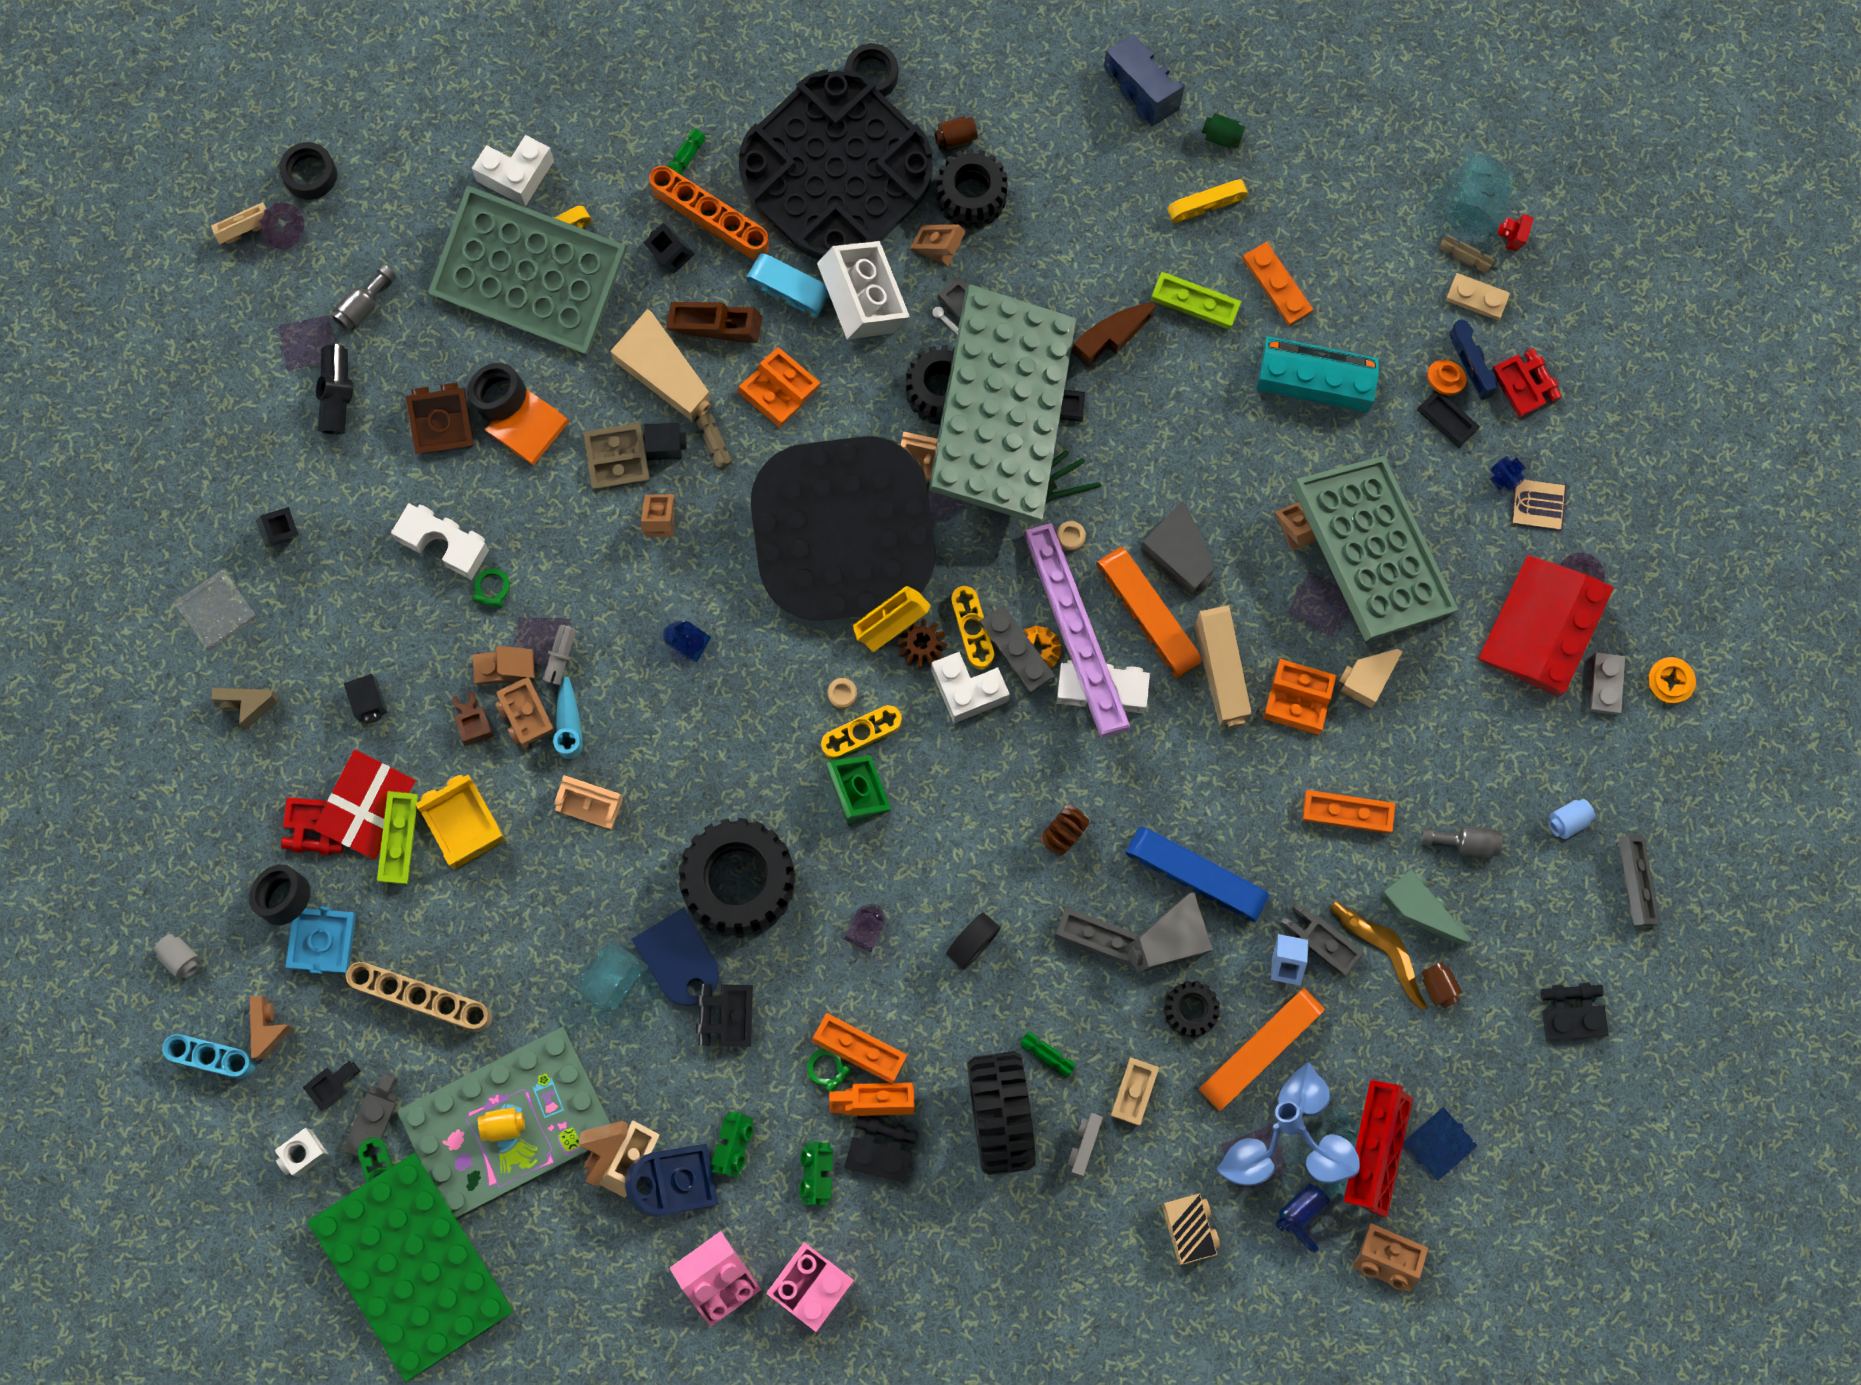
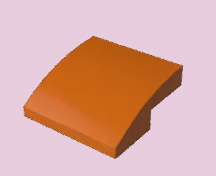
[737,347,821,428]
[485,390,570,466]
[1263,659,1337,735]

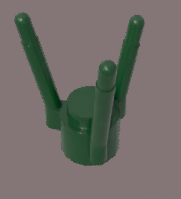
[1046,450,1101,503]

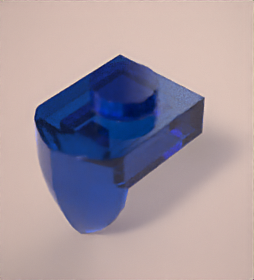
[663,620,711,662]

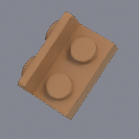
[495,677,555,750]
[1353,1223,1428,1292]

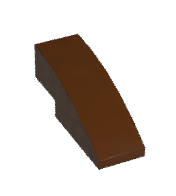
[666,302,762,343]
[1072,302,1156,367]

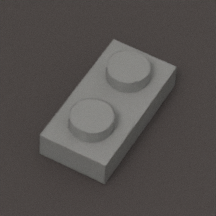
[1590,653,1625,715]
[1067,1113,1103,1177]

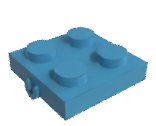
[285,906,356,974]

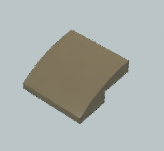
[583,423,650,489]

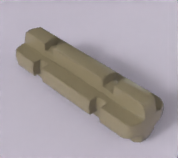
[1439,235,1494,273]
[696,413,732,468]

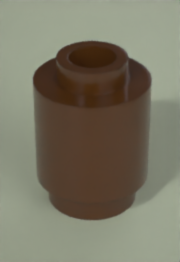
[934,116,978,151]
[1421,961,1463,1009]

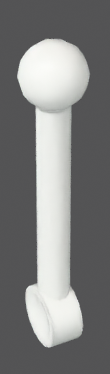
[933,307,958,334]

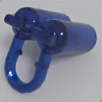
[1276,1183,1331,1253]

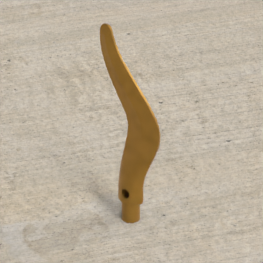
[1329,900,1427,1010]

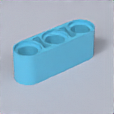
[746,253,830,317]
[162,1034,256,1079]

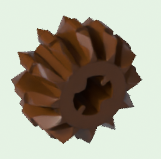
[897,619,947,670]
[1040,804,1089,856]

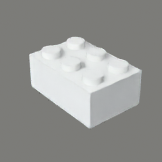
[817,241,910,340]

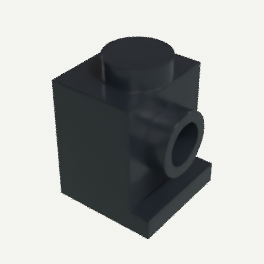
[643,223,695,273]

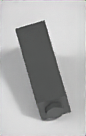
[1140,501,1215,595]
[1128,892,1213,973]

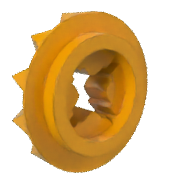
[1023,625,1061,668]
[1647,657,1696,704]

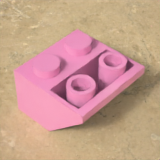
[670,1231,762,1327]
[766,1242,854,1332]

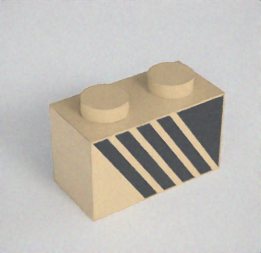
[1162,1194,1220,1265]

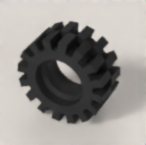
[1164,981,1220,1038]

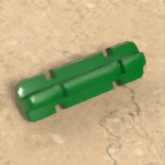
[667,128,705,175]
[1020,1032,1076,1077]

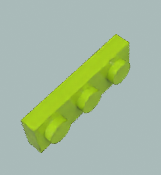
[1150,271,1242,330]
[377,791,419,885]

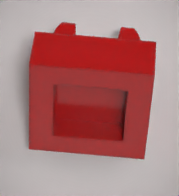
[1497,214,1534,252]

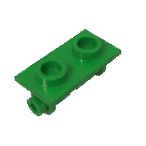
[711,1111,754,1178]
[799,1141,833,1206]

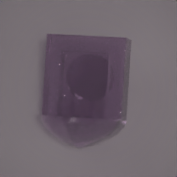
[844,904,886,952]

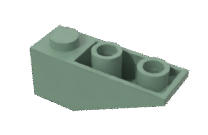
[1379,870,1471,946]

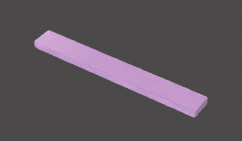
[1024,523,1130,738]

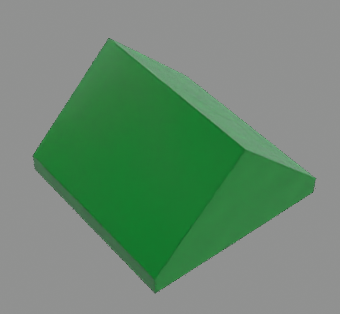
[826,755,891,826]

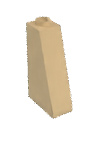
[610,309,711,422]
[1194,605,1252,729]

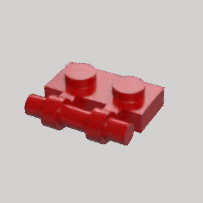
[1491,348,1562,419]
[281,797,344,856]

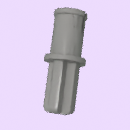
[542,625,576,685]

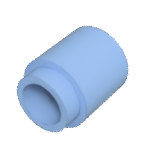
[1548,799,1596,839]

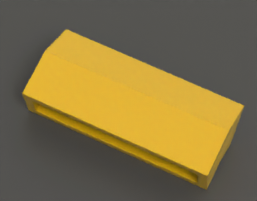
[853,586,931,652]

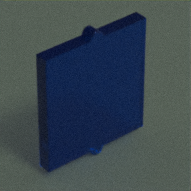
[1404,1107,1477,1181]

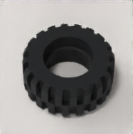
[678,818,795,938]
[967,1051,1036,1175]

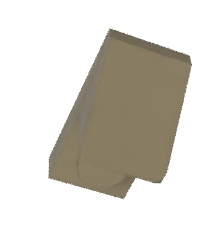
[211,688,278,730]

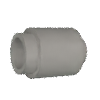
[154,934,200,979]

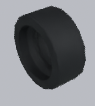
[845,43,898,97]
[279,142,337,200]
[467,362,526,421]
[249,864,310,926]
[946,912,1001,970]

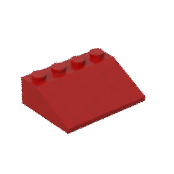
[1478,555,1614,697]

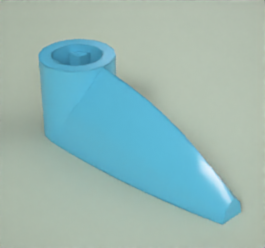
[553,676,583,759]

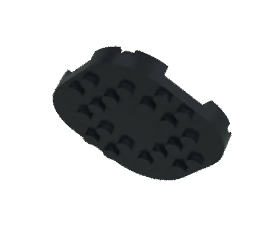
[739,69,933,260]
[751,435,936,621]

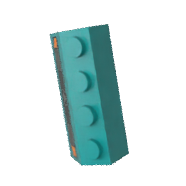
[1256,336,1379,412]

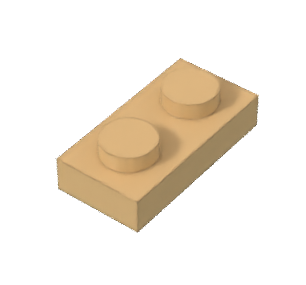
[211,202,271,245]
[1446,273,1510,321]
[1110,1057,1159,1126]

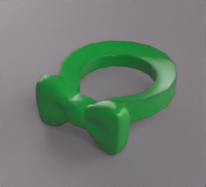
[473,568,510,608]
[807,1049,851,1092]

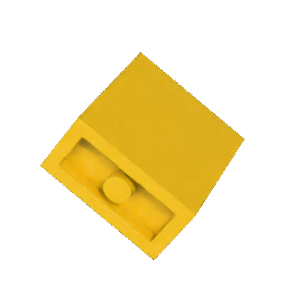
[415,775,506,870]

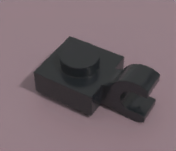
[303,1061,361,1112]

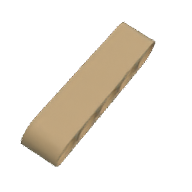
[346,962,492,1032]

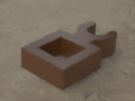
[453,691,493,746]

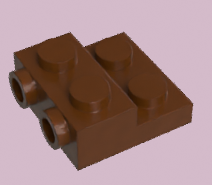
[405,382,474,454]

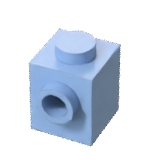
[1271,934,1308,986]

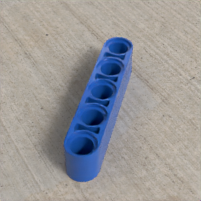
[1125,826,1270,922]

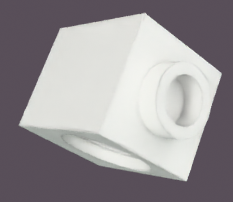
[275,1128,329,1177]

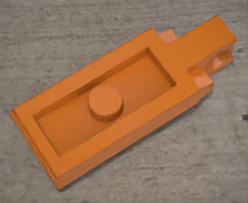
[829,1083,914,1116]

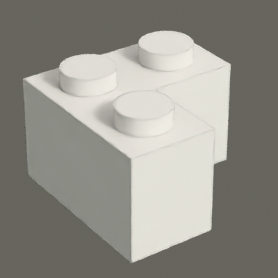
[472,135,554,207]
[931,652,1010,723]

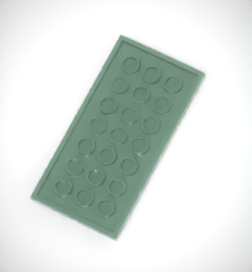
[928,284,1076,524]

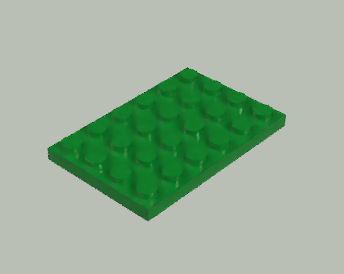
[307,1152,514,1382]

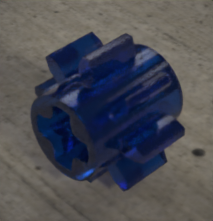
[1490,456,1526,492]

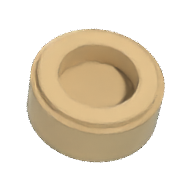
[1056,521,1086,551]
[827,678,857,709]

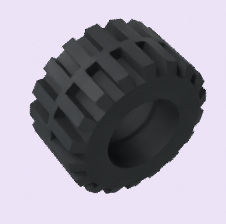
[936,149,1008,229]
[906,345,955,425]

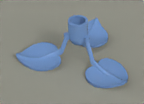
[1217,1063,1360,1186]

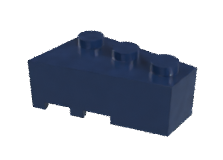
[1104,34,1185,127]

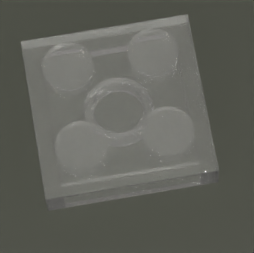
[174,569,258,651]

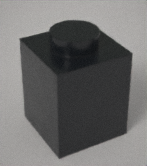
[644,423,687,460]
[256,507,299,548]
[344,674,388,724]

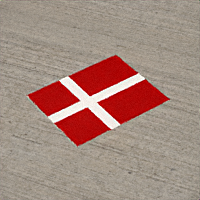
[313,749,416,860]

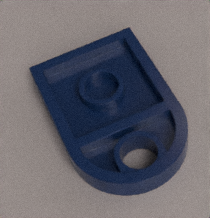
[632,907,719,1006]
[625,1144,719,1217]

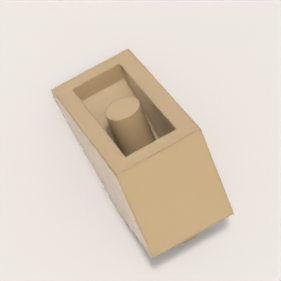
[1339,649,1402,708]
[599,1120,660,1198]

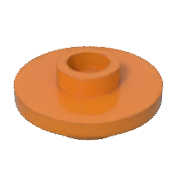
[1427,360,1467,395]

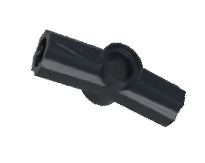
[316,344,353,435]

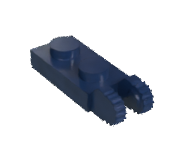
[1449,319,1497,400]

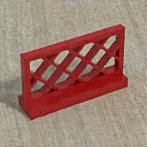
[1343,1079,1413,1218]

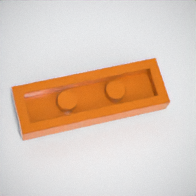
[1242,242,1314,327]
[1301,790,1396,834]
[811,1013,907,1084]

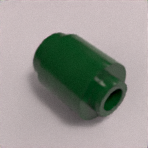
[1202,113,1246,149]

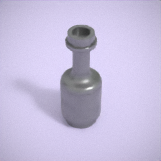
[331,265,396,332]
[1421,826,1503,858]

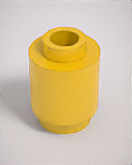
[478,1107,525,1143]

